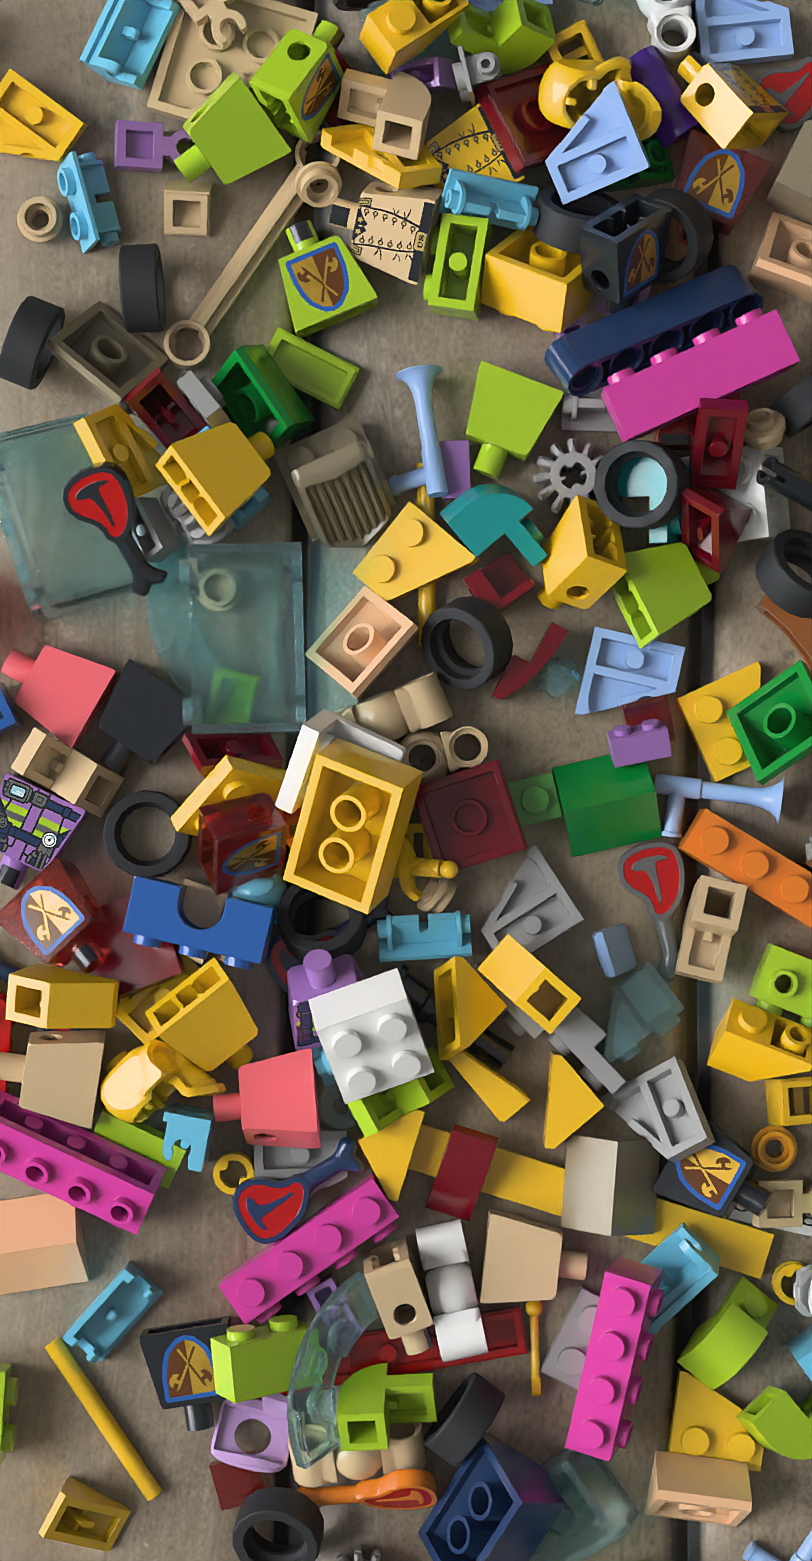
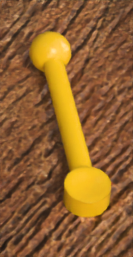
[525,1301,543,1396]

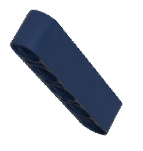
[544,265,764,397]

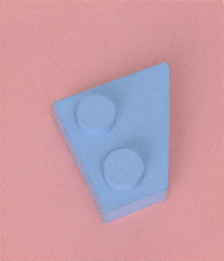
[545,81,651,205]
[574,627,685,715]

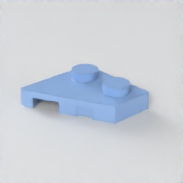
[693,0,794,65]

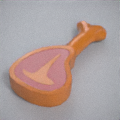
[296,1469,438,1510]

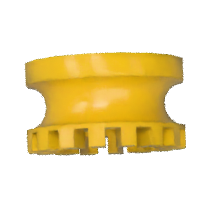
[213,1151,254,1195]
[771,1260,805,1305]

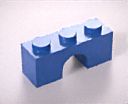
[122,875,278,970]

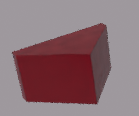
[123,368,207,449]
[681,488,753,574]

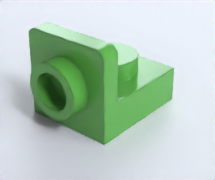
[508,772,563,827]

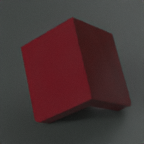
[463,552,536,612]

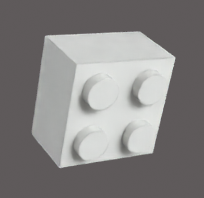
[308,968,434,1104]

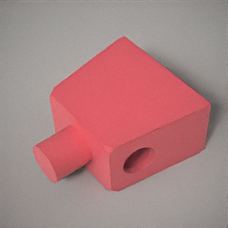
[1,645,120,749]
[213,1048,322,1149]

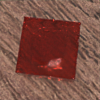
[209,1449,266,1511]

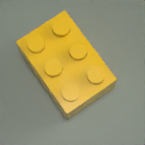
[283,737,423,914]

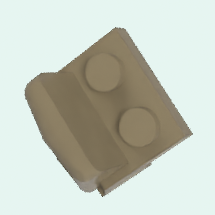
[273,415,397,548]

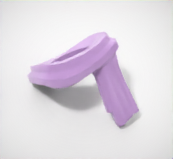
[211,1393,296,1473]

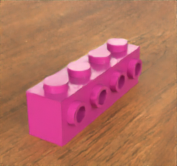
[601,308,800,443]
[0,1090,168,1235]
[219,1172,399,1324]
[565,1256,664,1462]

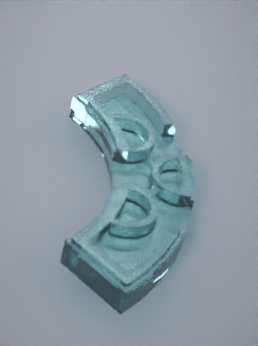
[147,540,240,720]
[287,1272,380,1469]

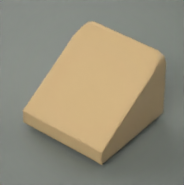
[164,180,213,237]

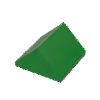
[211,344,315,450]
[726,660,812,785]
[551,754,662,857]

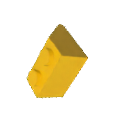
[480,226,593,334]

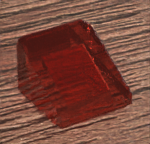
[620,694,676,741]

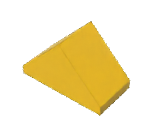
[433,956,507,1061]
[543,1051,604,1149]
[358,1107,425,1202]
[38,1476,131,1552]

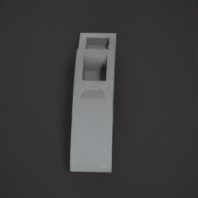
[472,963,626,1094]

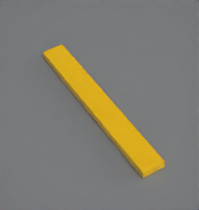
[408,1123,774,1279]

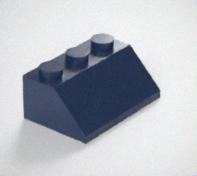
[418,1432,566,1561]

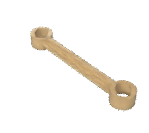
[164,131,341,370]

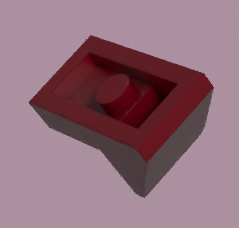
[689,398,749,490]
[182,728,284,779]

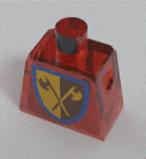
[675,129,773,247]
[197,792,301,896]
[0,857,108,974]

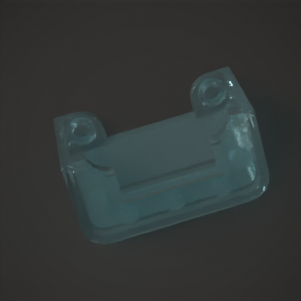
[0,412,133,623]
[179,542,306,735]

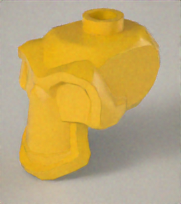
[538,56,662,140]
[100,1039,226,1124]

